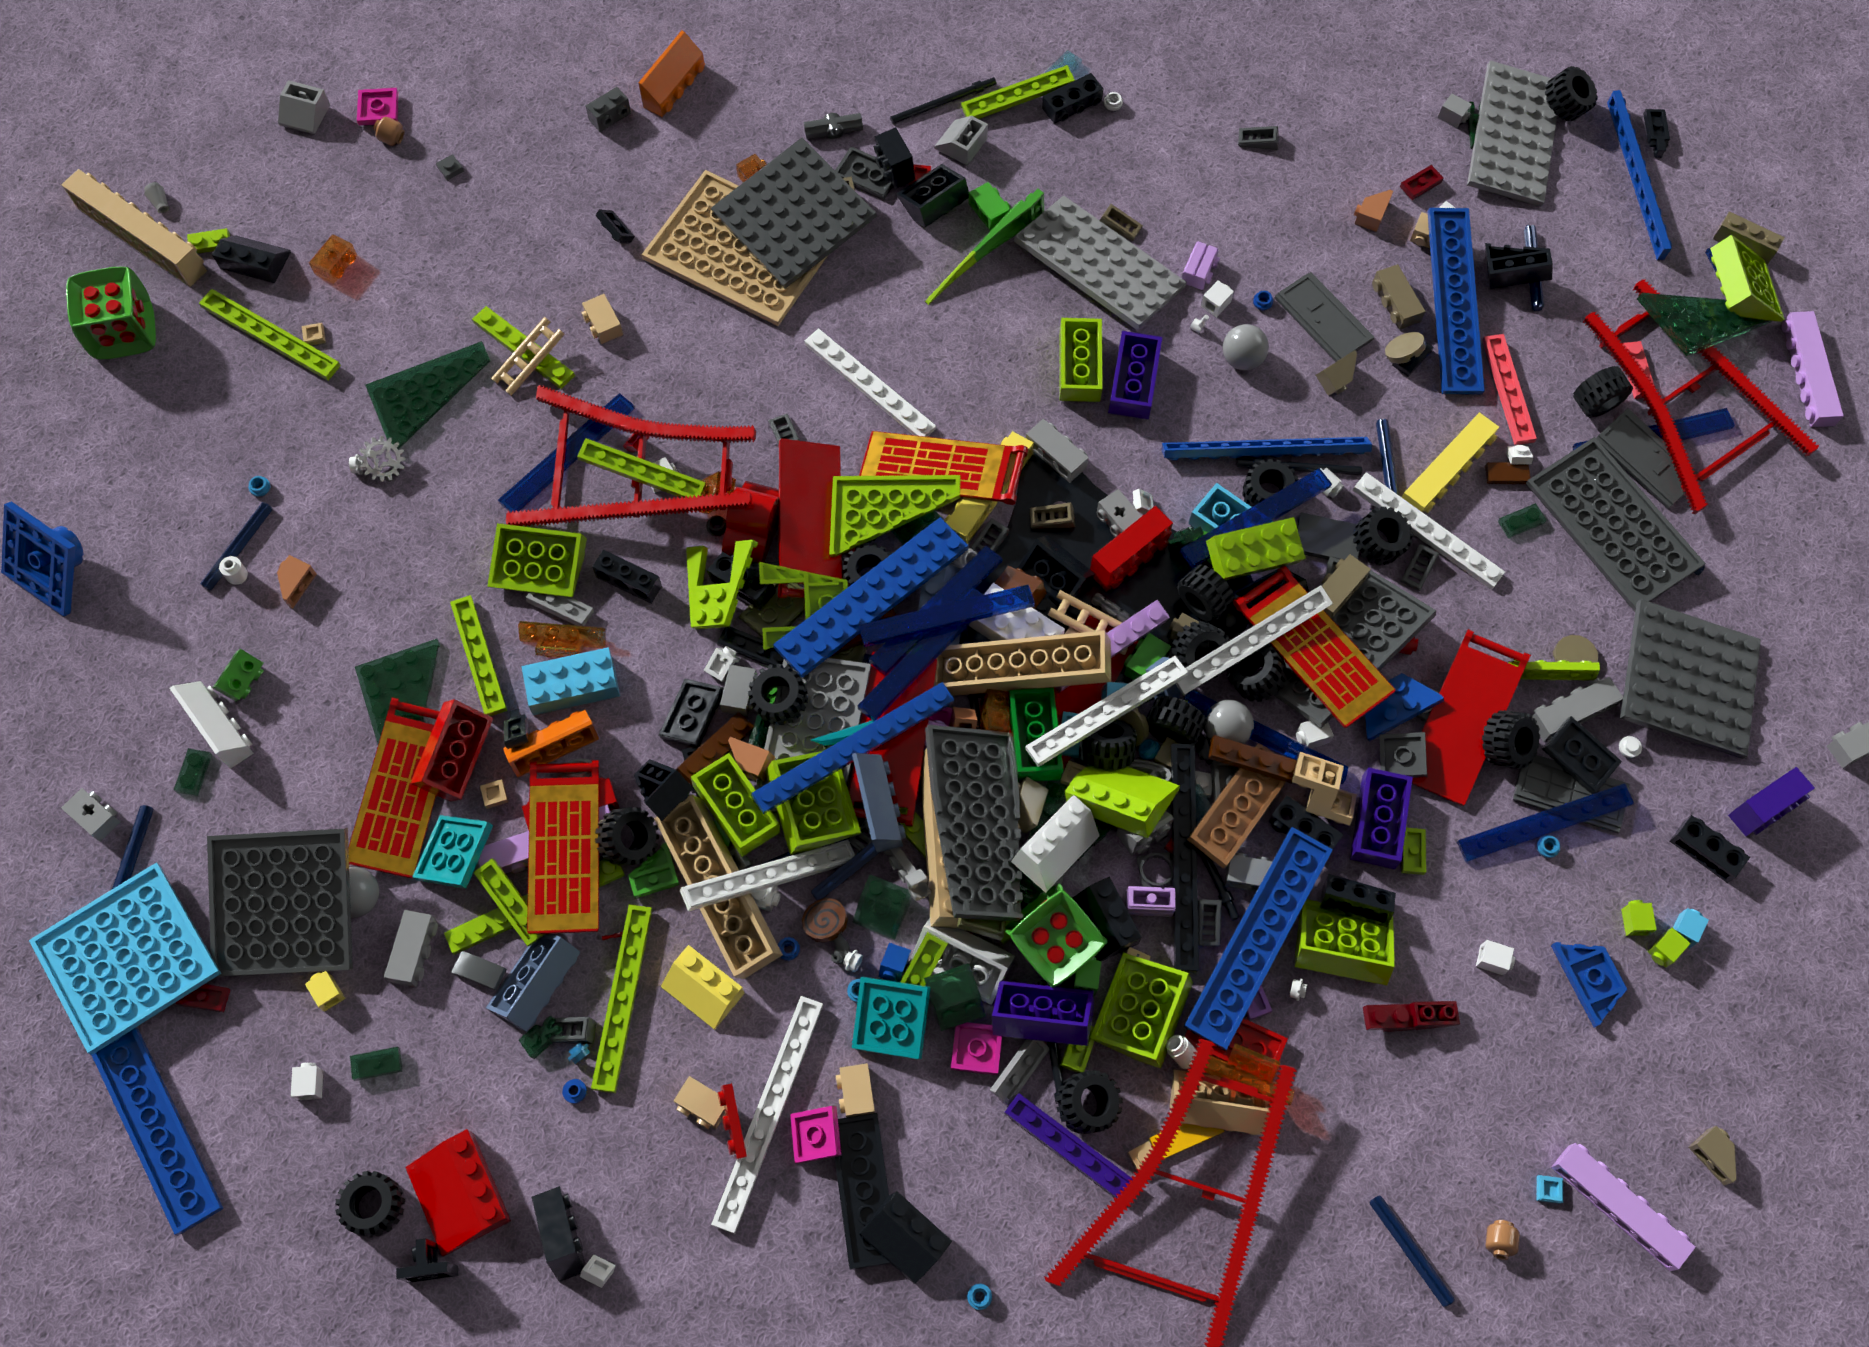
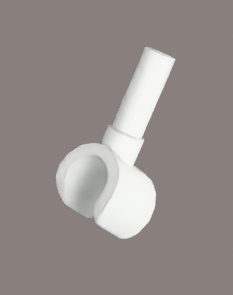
[1190,315,1209,334]

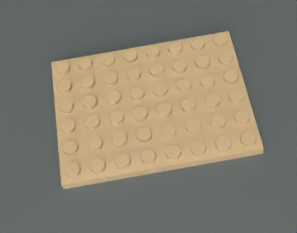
[642,170,827,326]

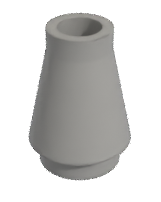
[144,182,169,213]

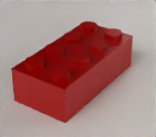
[1090,506,1173,592]
[410,699,493,802]

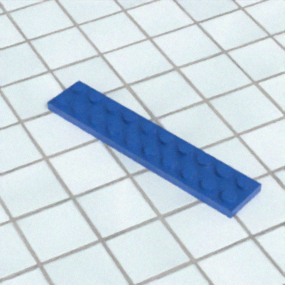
[1427,208,1485,395]
[773,517,969,678]
[1183,827,1333,1051]
[92,1027,224,1236]

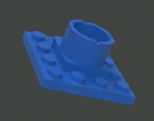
[1,501,84,617]

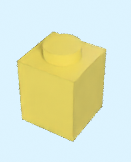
[305,971,346,1012]

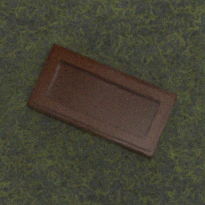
[1485,462,1530,484]

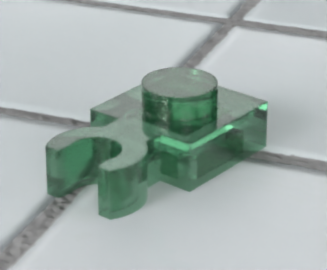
[519,1016,563,1059]

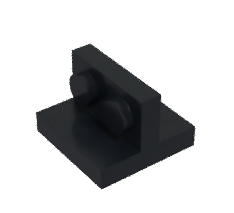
[396,1238,458,1283]

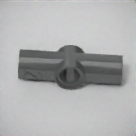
[803,113,863,139]

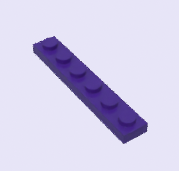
[1004,1093,1132,1198]

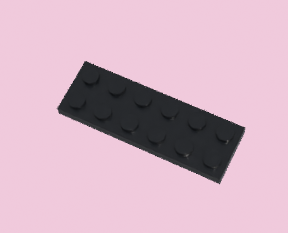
[835,1113,891,1270]

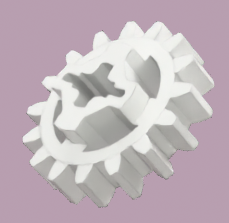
[358,436,406,482]

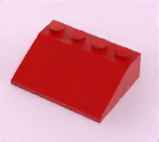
[405,1129,511,1257]

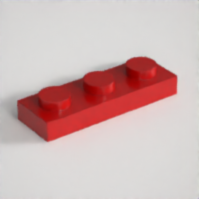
[717,1083,747,1159]

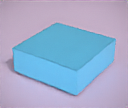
[1537,1175,1563,1204]

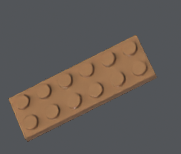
[1187,742,1285,868]

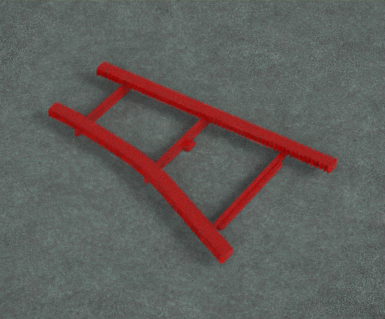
[1583,279,1819,515]
[506,385,756,527]
[1044,1039,1297,1347]

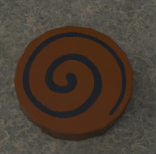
[802,898,848,943]

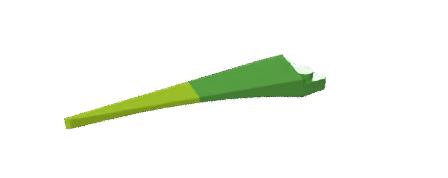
[925,188,1044,305]

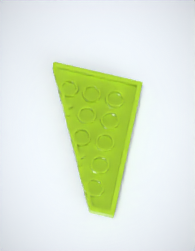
[829,475,961,557]

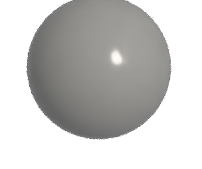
[1223,324,1269,371]
[1204,700,1254,744]
[349,867,379,918]

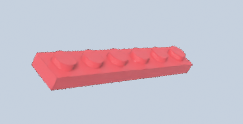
[1482,334,1537,445]

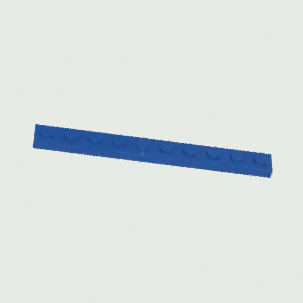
[1607,90,1672,260]
[1162,437,1372,460]
[751,682,954,814]

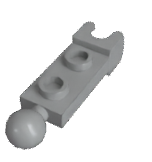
[883,847,931,901]

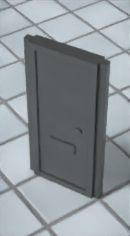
[1274,272,1375,362]
[1596,408,1698,509]
[1513,755,1630,833]

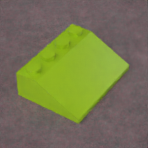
[1710,235,1785,322]
[487,523,587,598]
[765,751,861,855]
[1065,765,1180,838]
[1295,899,1395,986]
[1090,953,1193,1069]

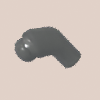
[831,933,850,964]

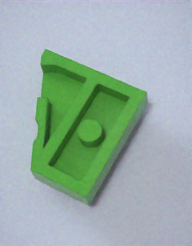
[628,843,679,899]

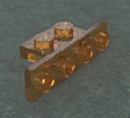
[518,621,606,657]
[1204,1043,1294,1106]

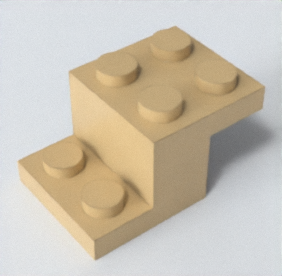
[1292,752,1357,826]

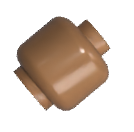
[373,117,405,146]
[1485,1220,1520,1260]

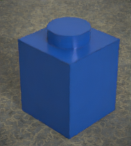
[878,943,911,982]

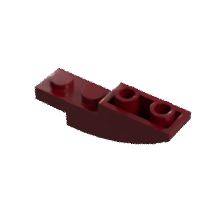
[1362,1001,1460,1032]

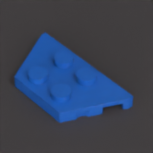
[1365,673,1444,742]
[1551,942,1627,1028]

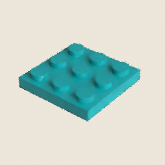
[412,815,493,889]
[852,977,930,1059]

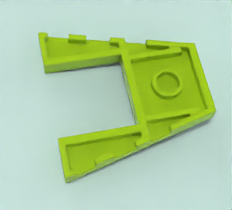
[686,540,758,629]
[759,562,848,650]

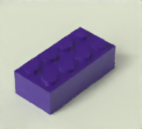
[1108,331,1162,420]
[1350,767,1413,869]
[992,981,1094,1046]

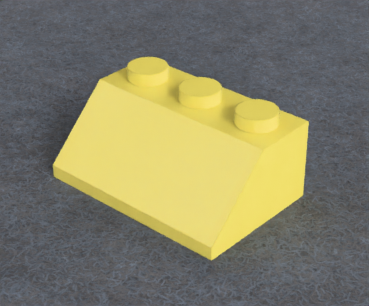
[661,945,745,1030]

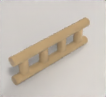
[491,317,565,396]
[1048,590,1128,655]

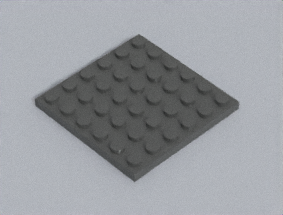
[711,138,877,289]
[1620,599,1761,759]
[207,828,353,976]

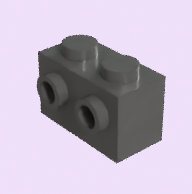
[585,87,631,132]

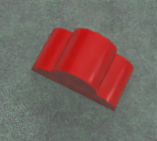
[721,481,779,564]

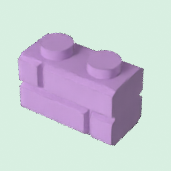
[1182,241,1220,290]
[1126,886,1175,917]

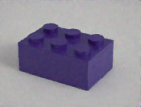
[1728,767,1815,836]

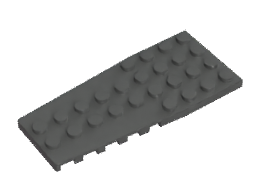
[925,725,1023,922]

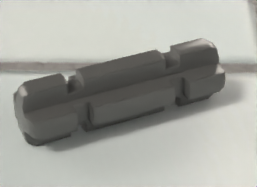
[1091,593,1130,623]

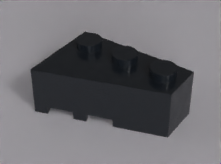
[1485,243,1553,289]
[634,759,693,821]
[531,1186,586,1282]

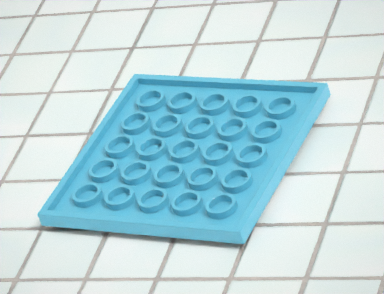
[29,862,221,1055]

